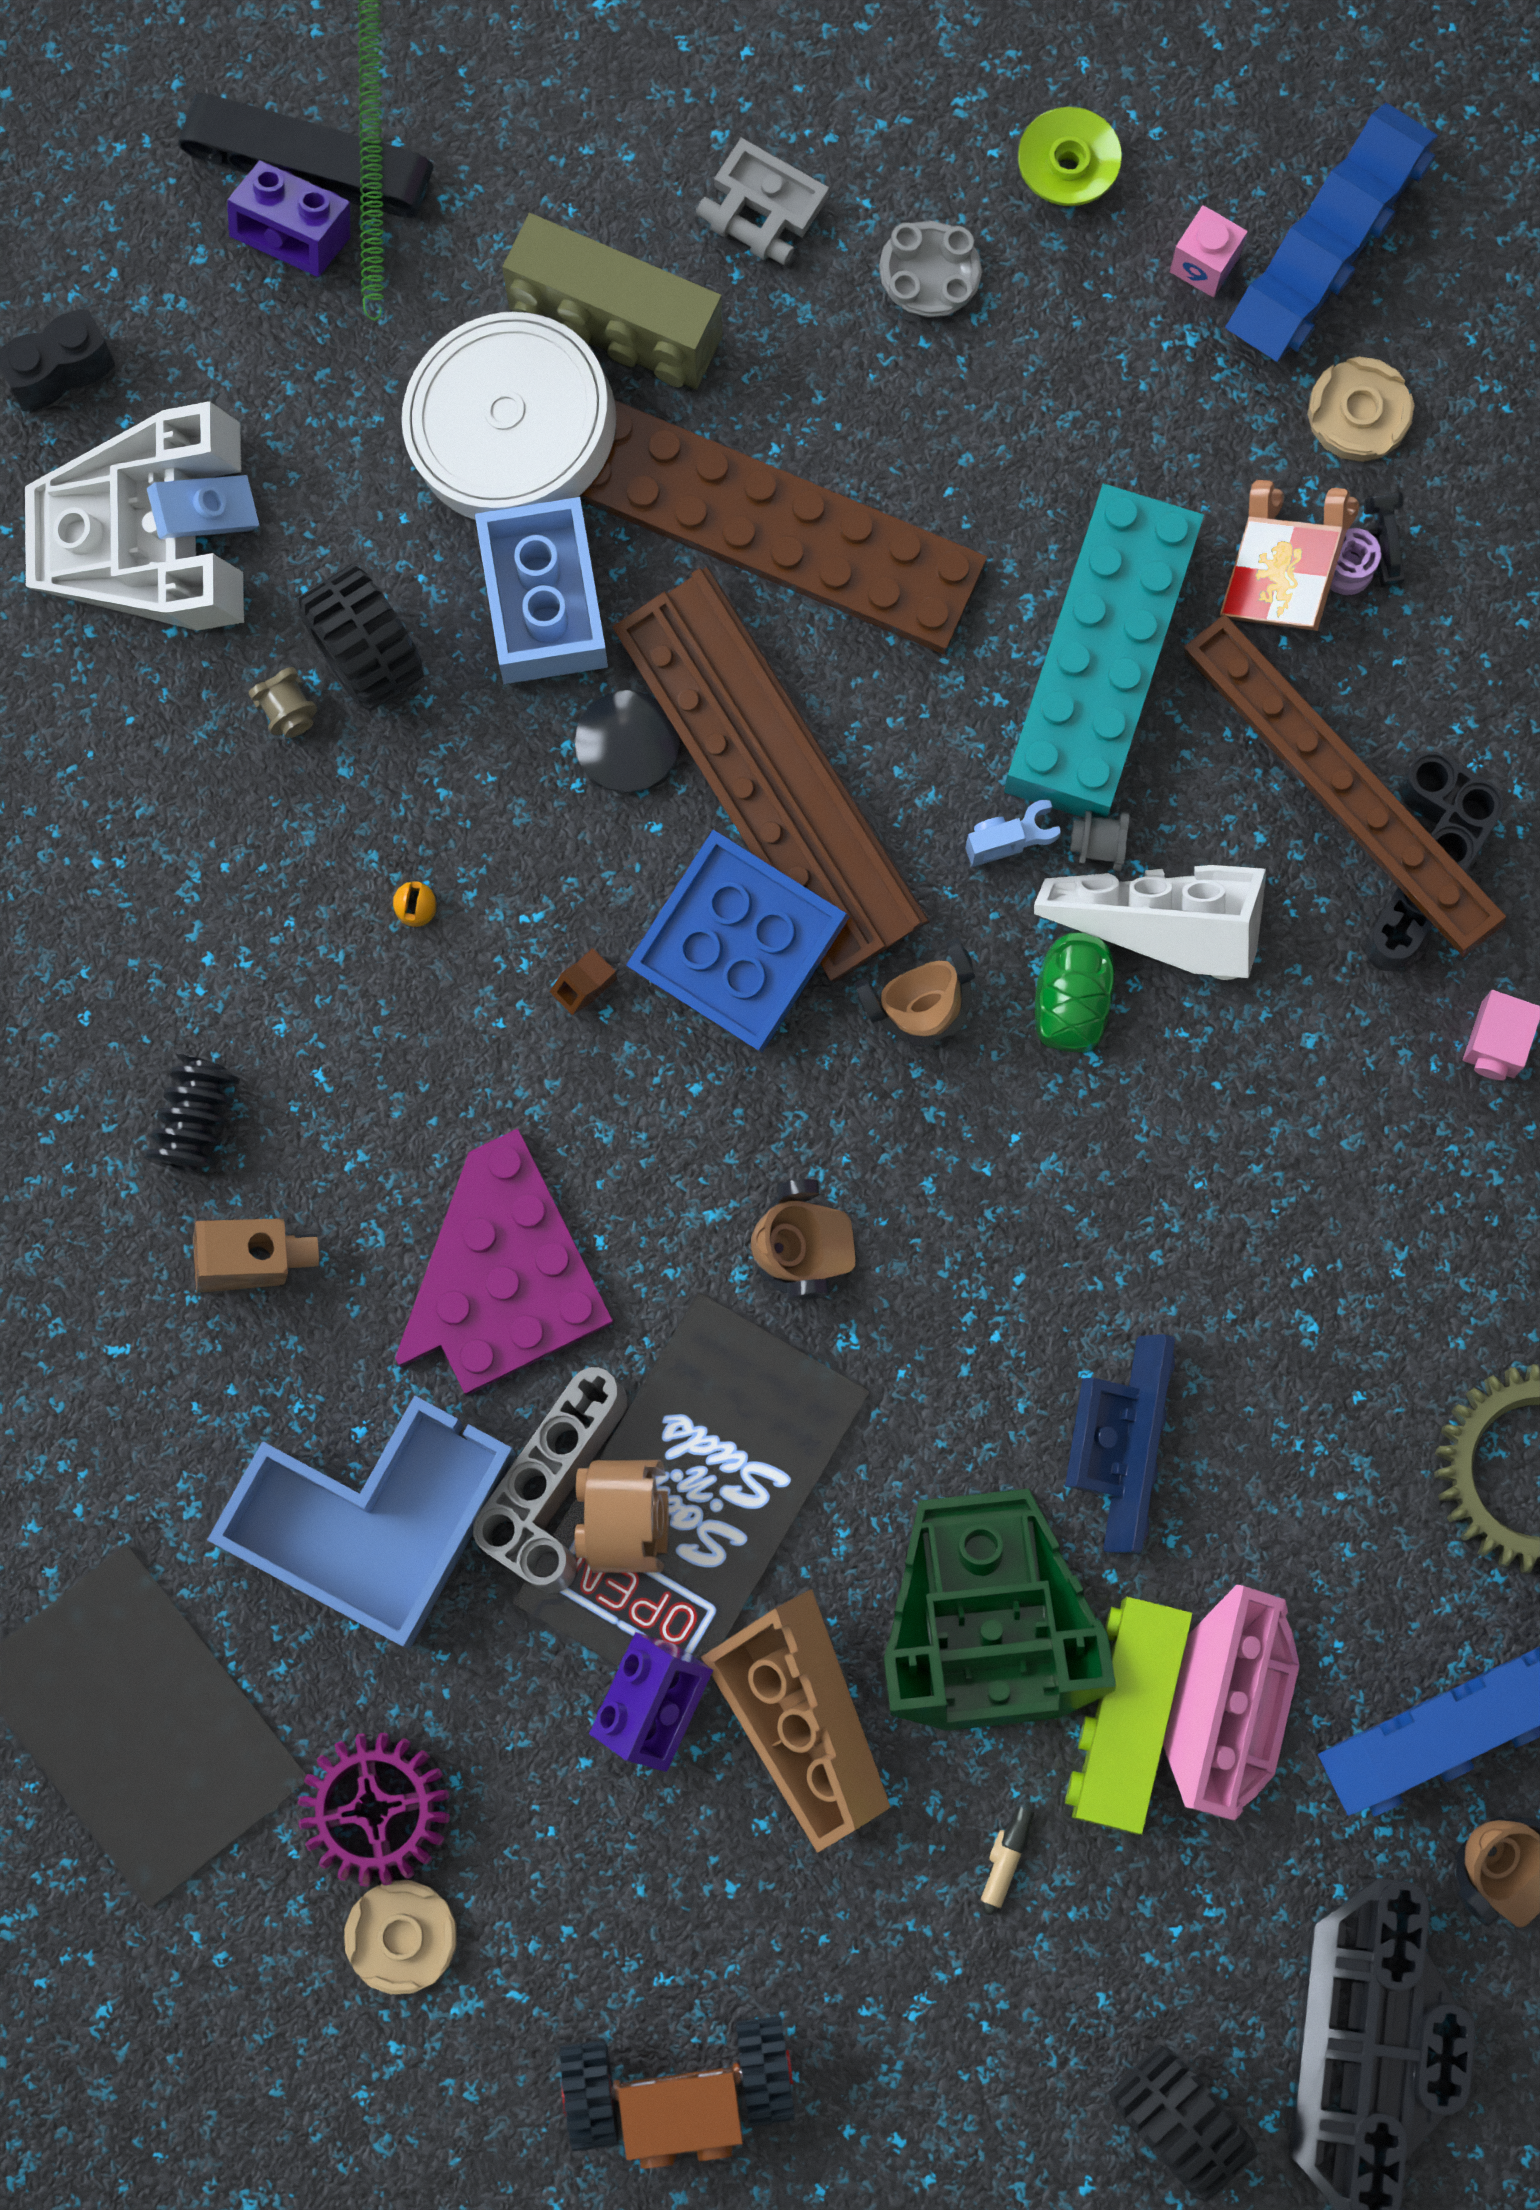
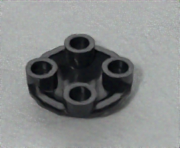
[574,690,680,793]

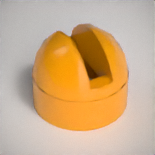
[393,882,437,927]

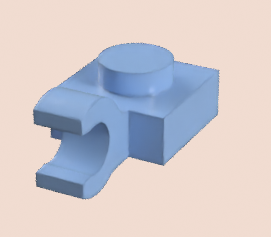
[965,800,1061,867]

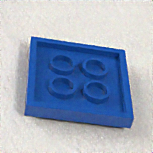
[626,830,850,1053]

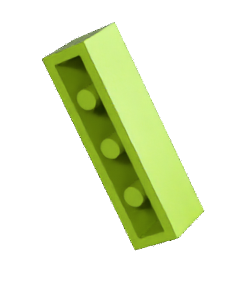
[1065,1597,1192,1835]

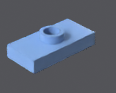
[147,475,259,539]

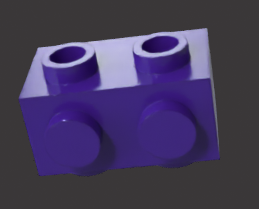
[227,160,350,277]
[589,1632,713,1772]

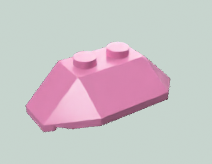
[1163,1585,1300,1820]

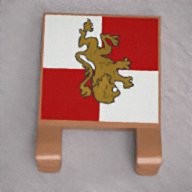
[1220,480,1360,631]

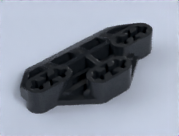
[1288,1878,1475,2210]

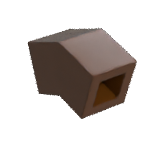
[549,948,617,1015]

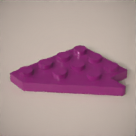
[395,1128,613,1396]

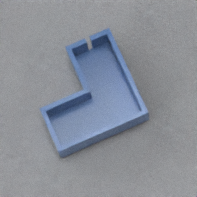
[207,1395,516,1650]

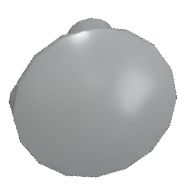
[879,221,982,317]

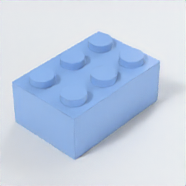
[475,497,608,684]

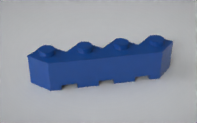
[1225,103,1438,362]
[1318,1646,1540,1817]

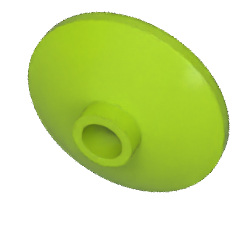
[1018,107,1122,206]

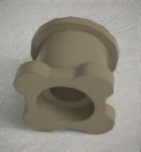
[248,667,317,738]

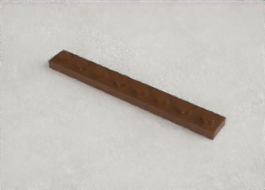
[1184,614,1506,957]

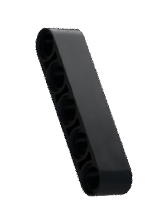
[178,93,434,218]

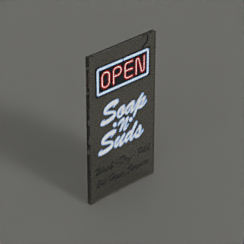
[513,1292,869,1666]

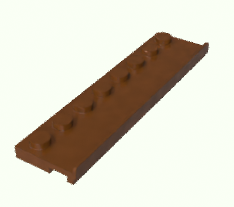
[612,567,930,983]

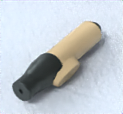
[981,1807,1034,1915]

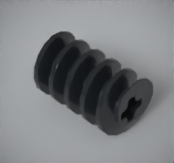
[144,1054,240,1175]

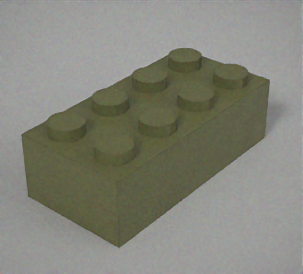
[502,213,723,390]

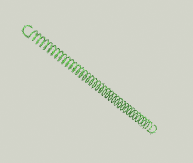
[358,0,384,320]

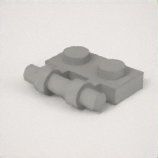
[696,138,829,266]

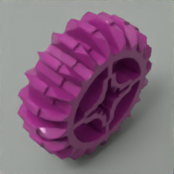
[298,1733,451,1887]

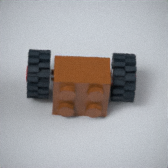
[559,2015,795,2169]

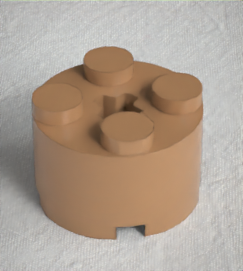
[575,1460,669,1573]

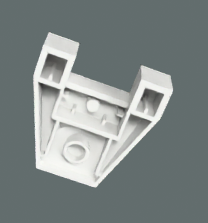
[25,402,244,630]

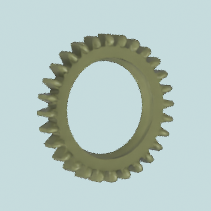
[1434,1364,1540,1574]

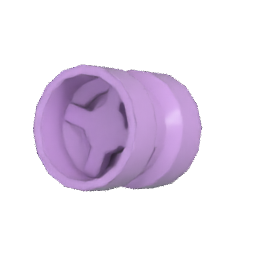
[1330,528,1381,595]

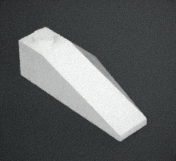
[1034,865,1266,980]

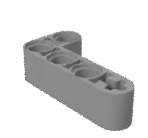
[473,1367,627,1593]

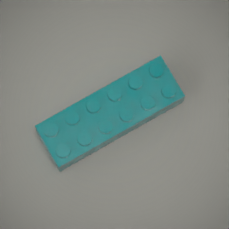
[1004,483,1204,818]

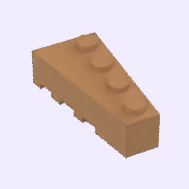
[701,1589,891,1853]

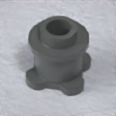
[1070,810,1130,871]

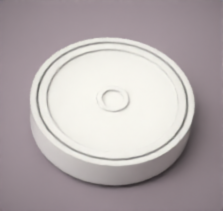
[402,312,616,520]

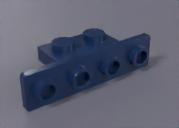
[1065,1334,1175,1554]

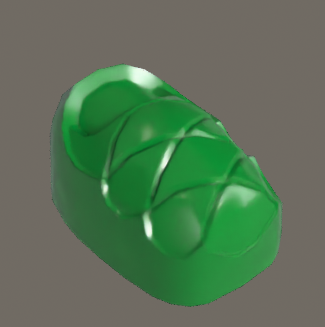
[1035,932,1115,1053]

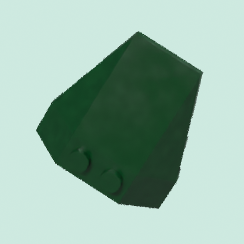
[884,1488,1116,1731]

